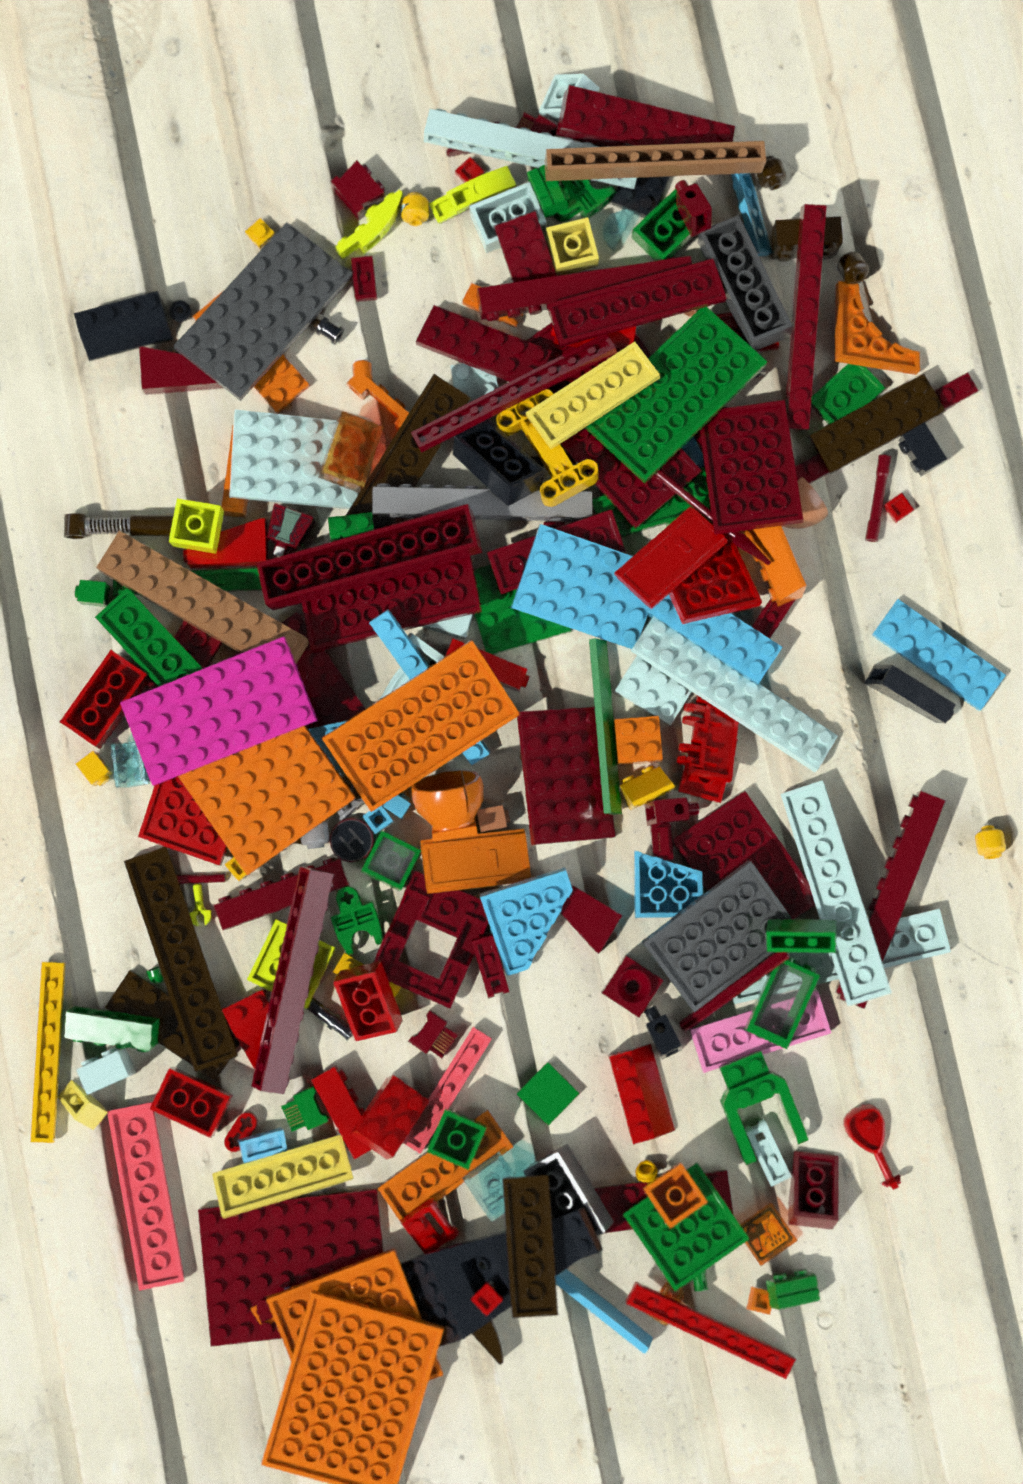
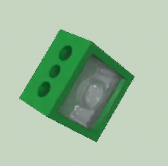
[361,830,421,892]

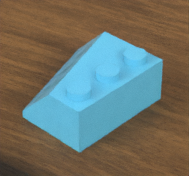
[634,850,703,918]

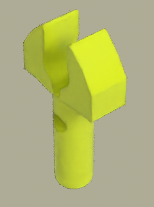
[189,884,212,926]

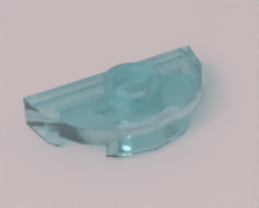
[603,210,634,251]

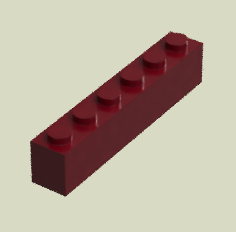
[214,857,350,930]

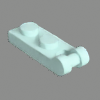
[744,1119,791,1187]

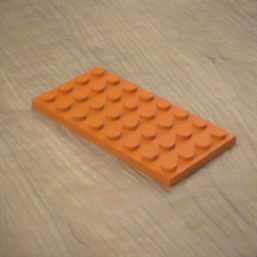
[322,640,519,812]

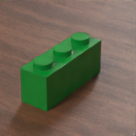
[766,919,837,953]

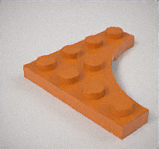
[835,281,920,375]

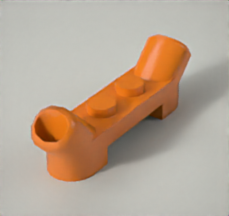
[346,360,409,430]

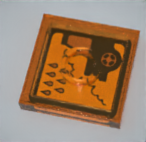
[740,1202,798,1266]

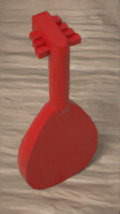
[843,1104,901,1190]

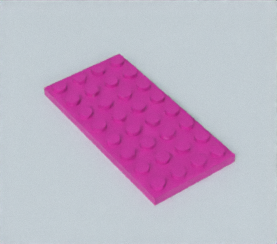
[120,637,318,786]

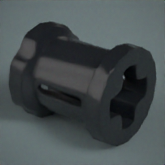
[316,317,344,345]

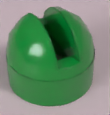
[146,966,164,983]

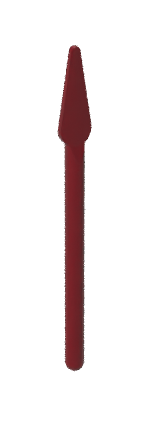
[654,469,771,565]

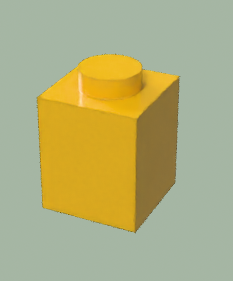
[76,751,113,786]

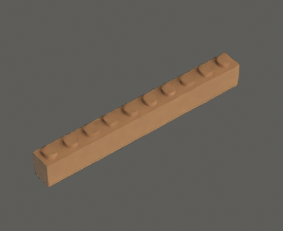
[544,141,766,181]

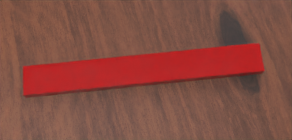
[625,1281,796,1379]

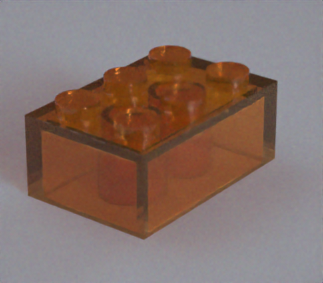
[318,411,384,493]

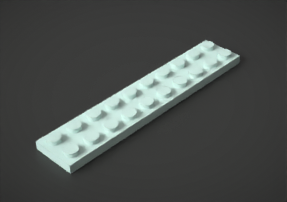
[631,617,838,772]
[781,780,892,1007]
[733,909,951,1004]

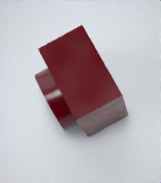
[601,955,664,1018]

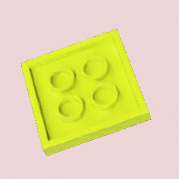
[247,919,336,1009]

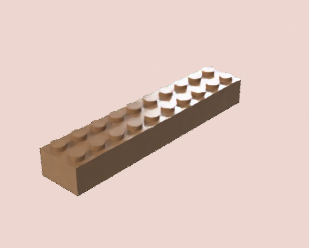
[96,531,309,664]

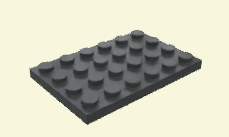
[642,860,793,1012]

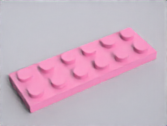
[690,990,831,1073]

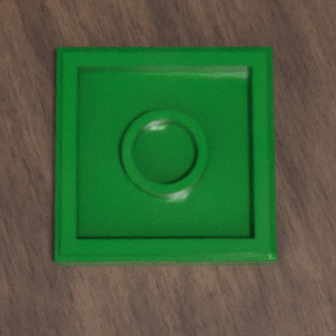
[517,1062,580,1126]

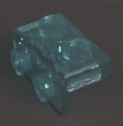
[111,741,150,788]

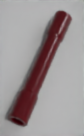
[865,455,892,542]

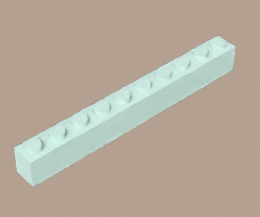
[424,109,637,189]

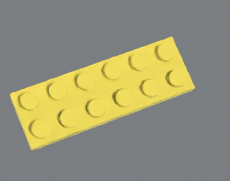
[526,342,660,449]
[212,1135,354,1218]

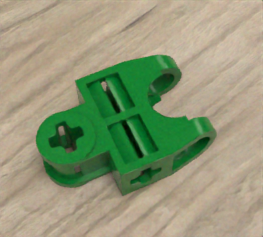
[553,179,617,222]
[330,887,383,955]

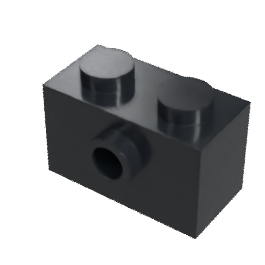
[898,422,947,477]

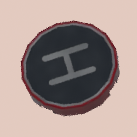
[329,818,374,863]

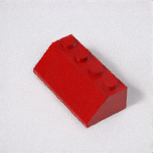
[608,1043,675,1145]

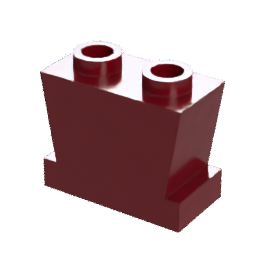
[330,160,385,220]

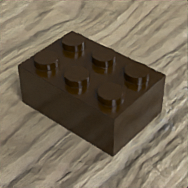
[770,216,843,262]

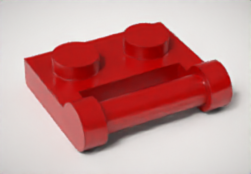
[400,1198,459,1254]

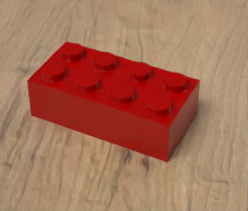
[60,650,149,749]

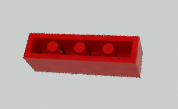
[311,1065,372,1159]

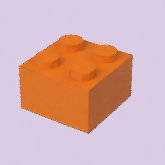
[614,716,663,766]
[643,1162,707,1228]

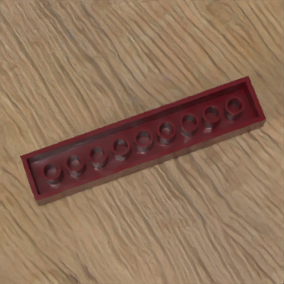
[256,504,483,611]

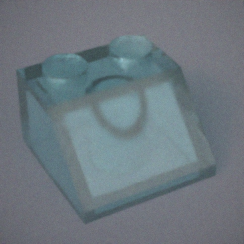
[463,1152,517,1222]

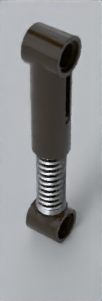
[64,513,174,539]

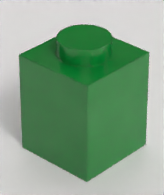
[75,580,110,607]

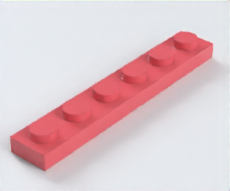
[403,1027,492,1154]

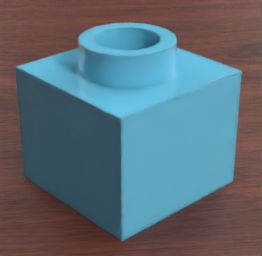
[383,792,412,820]
[362,805,394,835]

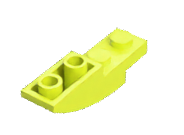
[429,166,517,224]
[336,190,403,260]

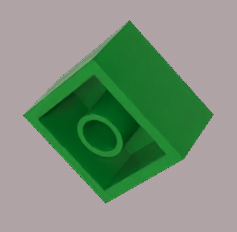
[427,1108,487,1170]

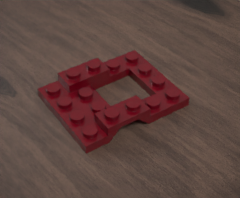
[373,870,488,1009]

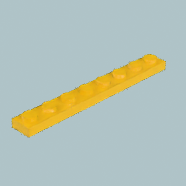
[30,962,66,1143]

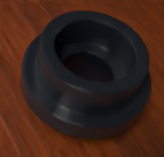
[169,300,191,322]

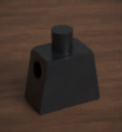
[644,1006,682,1060]

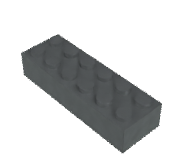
[698,215,793,351]

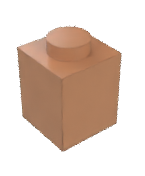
[477,805,510,833]

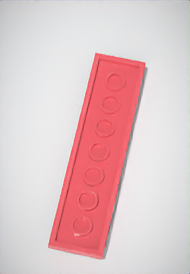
[107,1102,185,1291]

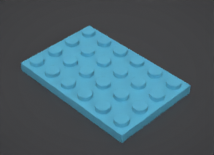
[511,524,650,649]

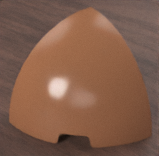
[783,477,828,529]

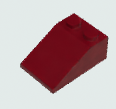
[788,1151,839,1230]

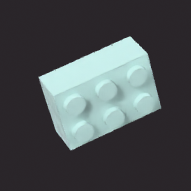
[469,182,546,254]

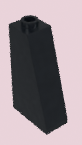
[864,665,956,724]

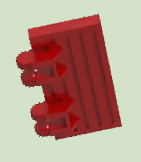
[677,695,739,783]

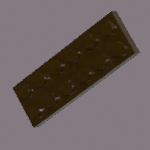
[809,374,945,475]
[105,970,240,1081]
[502,1174,558,1318]

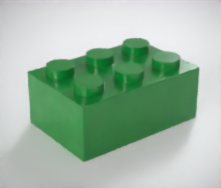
[631,189,693,261]

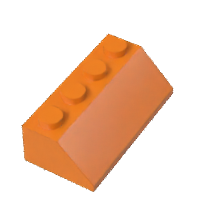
[743,526,806,606]

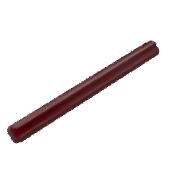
[679,952,790,1032]

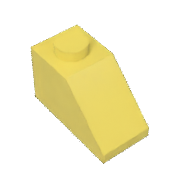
[58,1080,108,1130]

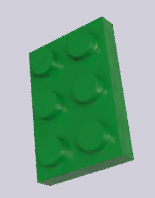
[811,364,885,425]

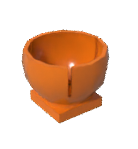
[412,770,484,842]

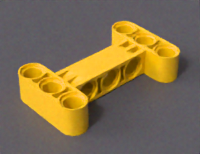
[496,389,599,507]

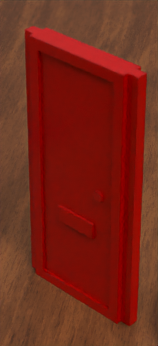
[614,506,728,609]

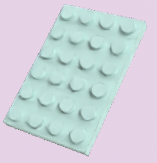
[229,409,365,509]

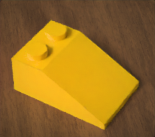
[620,765,674,811]

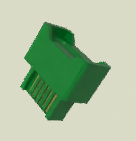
[281,1086,330,1132]

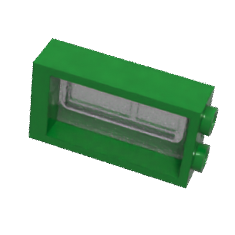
[744,957,820,1049]

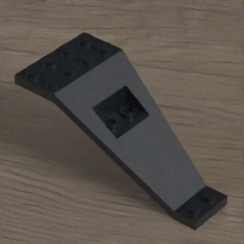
[400,1207,603,1347]

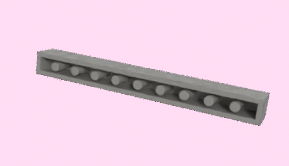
[372,484,592,522]

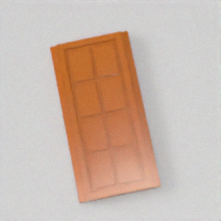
[421,829,531,894]

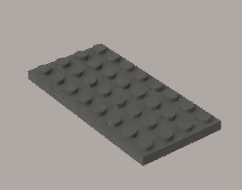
[173,222,353,401]

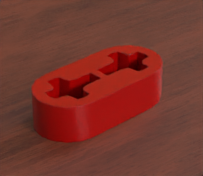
[224,1112,258,1152]

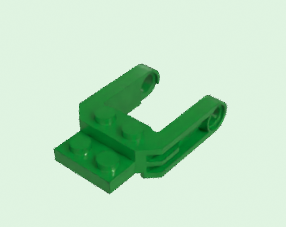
[719,1050,809,1165]

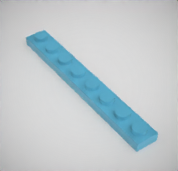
[369,609,490,766]

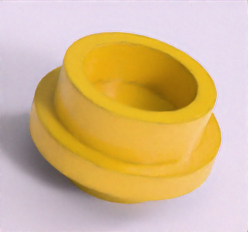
[635,1160,658,1182]

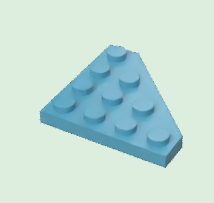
[480,867,572,976]

